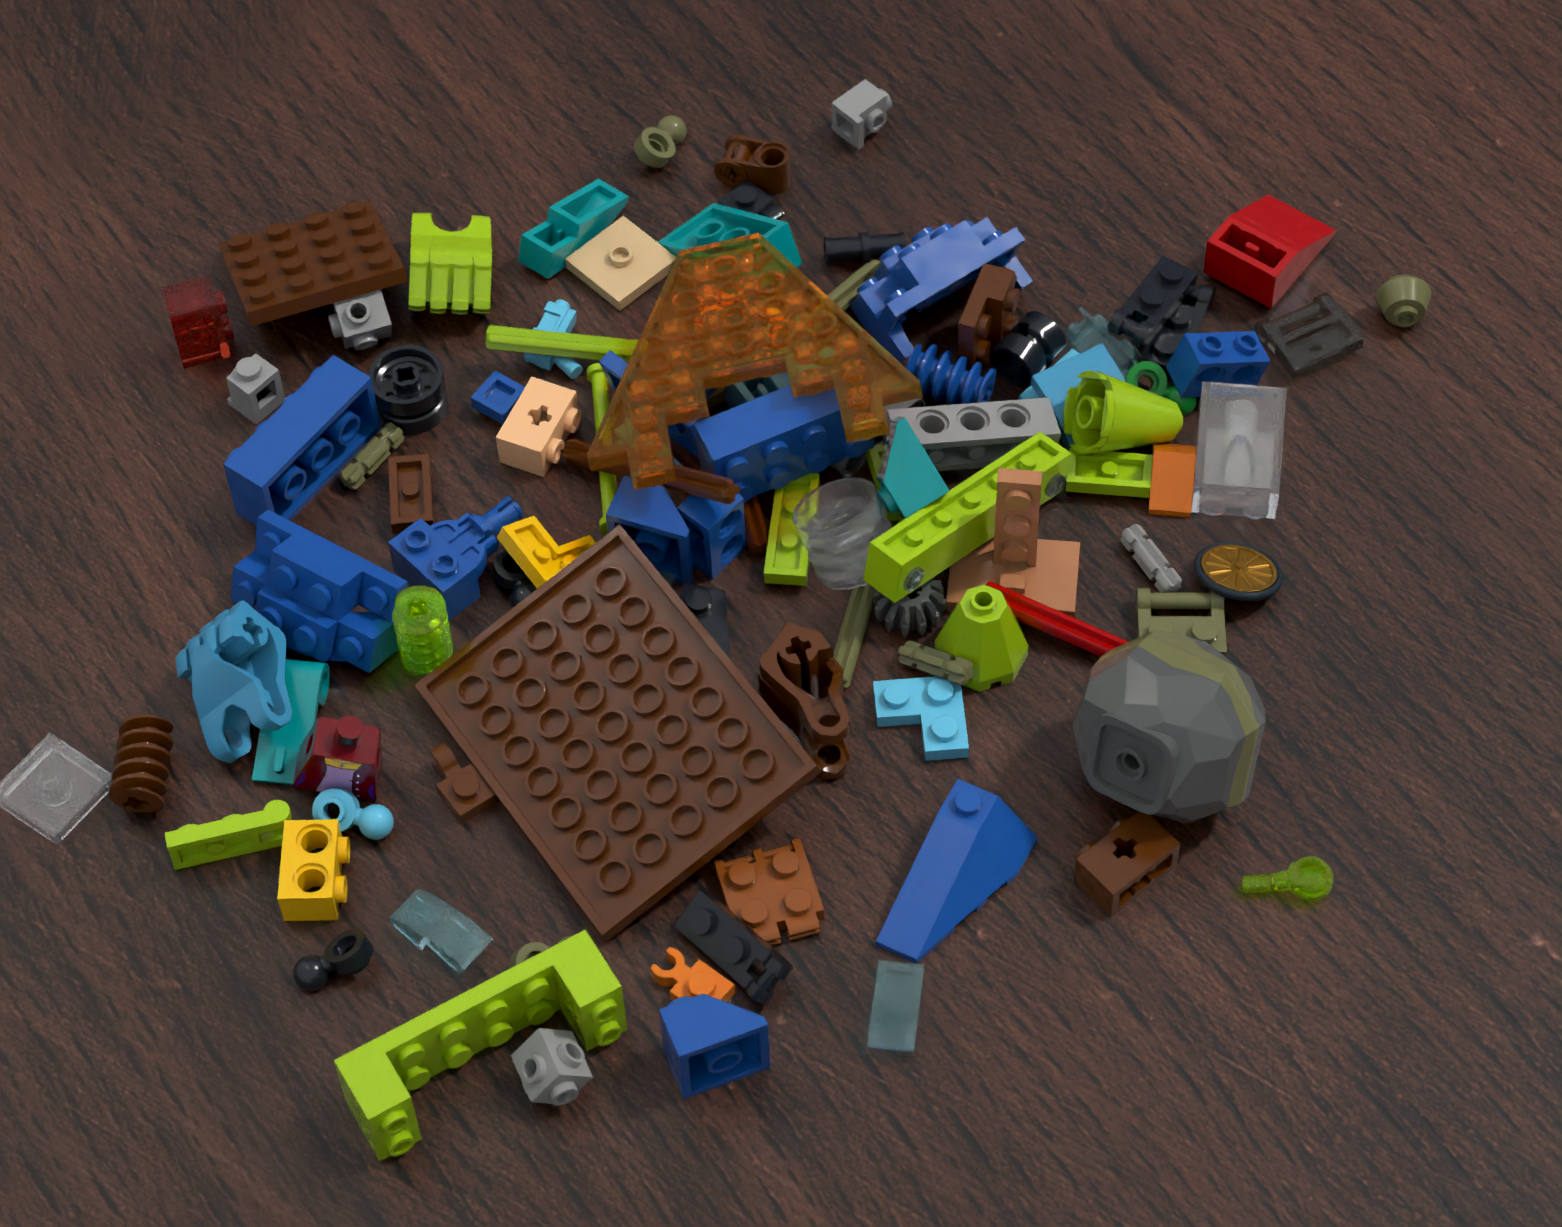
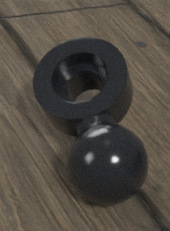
[492,548,537,608]
[293,928,374,991]

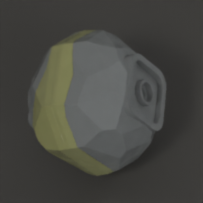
[1073,630,1265,824]

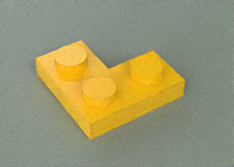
[497,516,596,589]

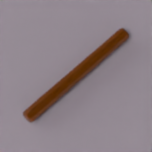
[561,439,740,504]

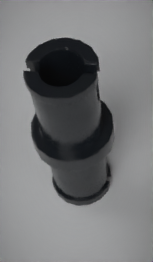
[823,232,906,264]

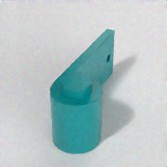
[252,659,330,786]

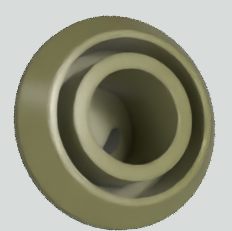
[1375,274,1432,327]

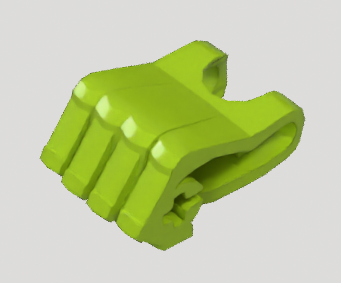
[408,212,492,315]

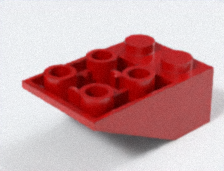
[1203,195,1336,309]

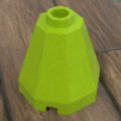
[935,585,1028,692]

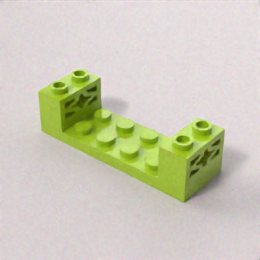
[334,929,627,1161]

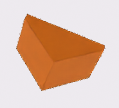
[1148,443,1196,518]

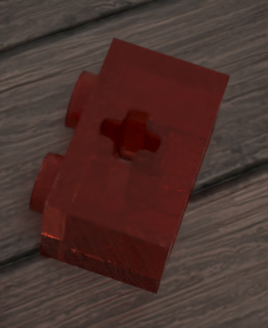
[161,275,235,369]

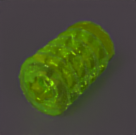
[392,585,454,676]

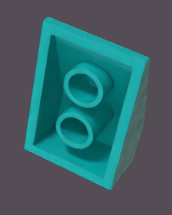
[658,203,802,304]

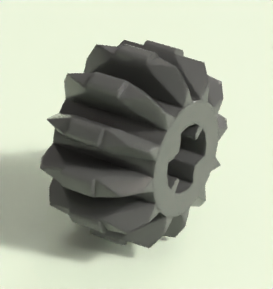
[873,578,946,638]

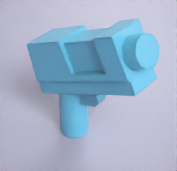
[524,299,583,379]

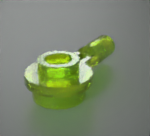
[1242,856,1334,901]

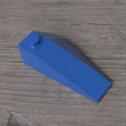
[876,779,1037,964]

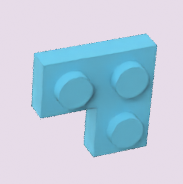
[873,676,969,761]

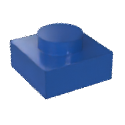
[470,371,525,424]

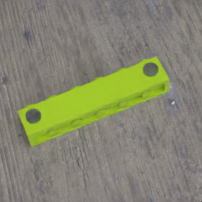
[863,432,1072,603]

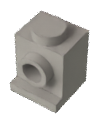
[832,79,892,150]
[226,353,285,425]

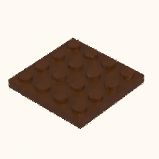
[218,201,408,327]

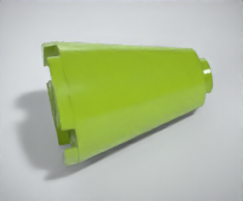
[1063,370,1183,455]

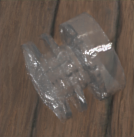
[792,478,892,590]

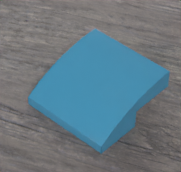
[1030,343,1126,451]

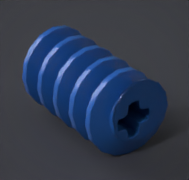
[903,343,997,405]

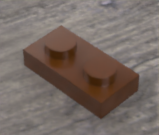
[388,453,434,534]

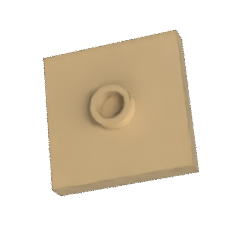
[565,216,678,311]

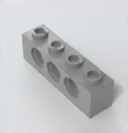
[883,397,1061,471]

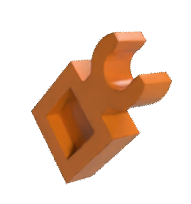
[650,947,735,1002]

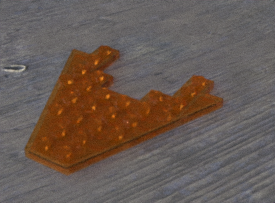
[587,233,923,490]

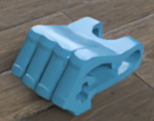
[175,600,292,763]

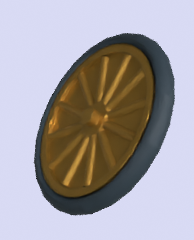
[1194,542,1283,601]

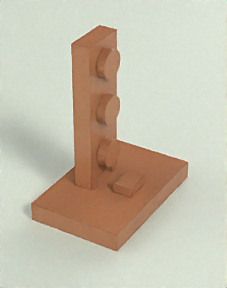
[946,468,1080,618]

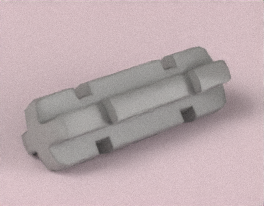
[1121,524,1182,593]

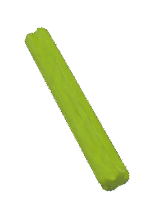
[485,325,647,365]

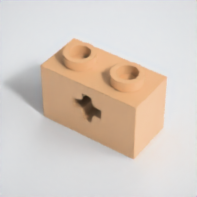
[496,377,582,477]

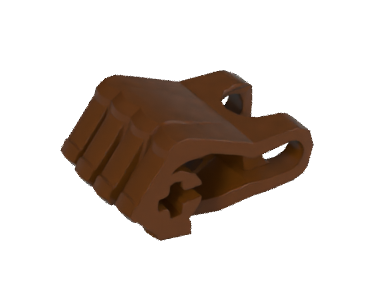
[758,622,850,780]

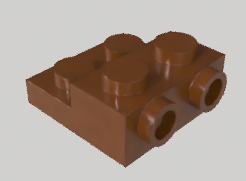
[957,263,1020,371]

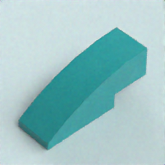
[518,179,629,279]

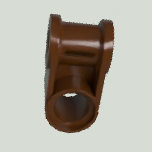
[714,134,792,194]

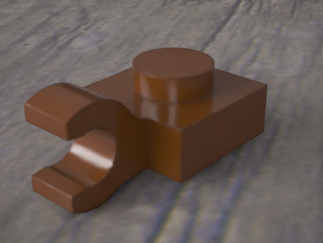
[429,742,499,824]

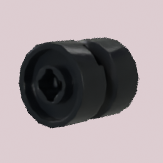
[990,311,1067,388]

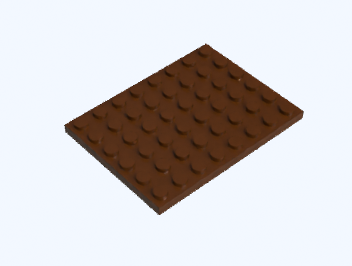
[414,524,821,941]

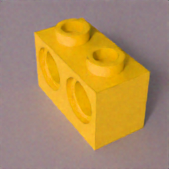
[277,819,350,921]

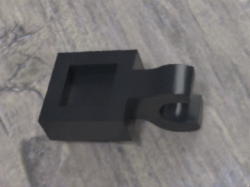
[718,180,784,220]

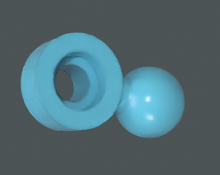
[312,788,394,840]

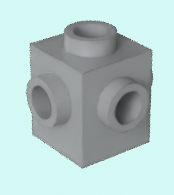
[328,289,392,350]
[511,1028,593,1106]

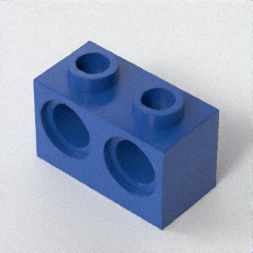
[1166,331,1271,398]
[677,493,746,580]

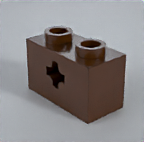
[1074,811,1180,917]

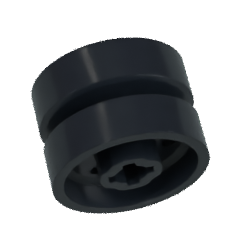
[368,345,448,435]

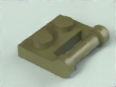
[1136,588,1227,657]

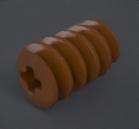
[109,714,174,814]

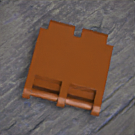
[713,838,825,946]

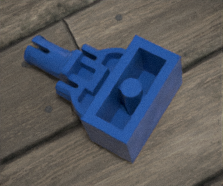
[388,496,524,621]

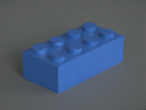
[223,355,381,526]
[694,361,874,503]

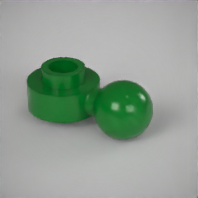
[1124,361,1197,416]

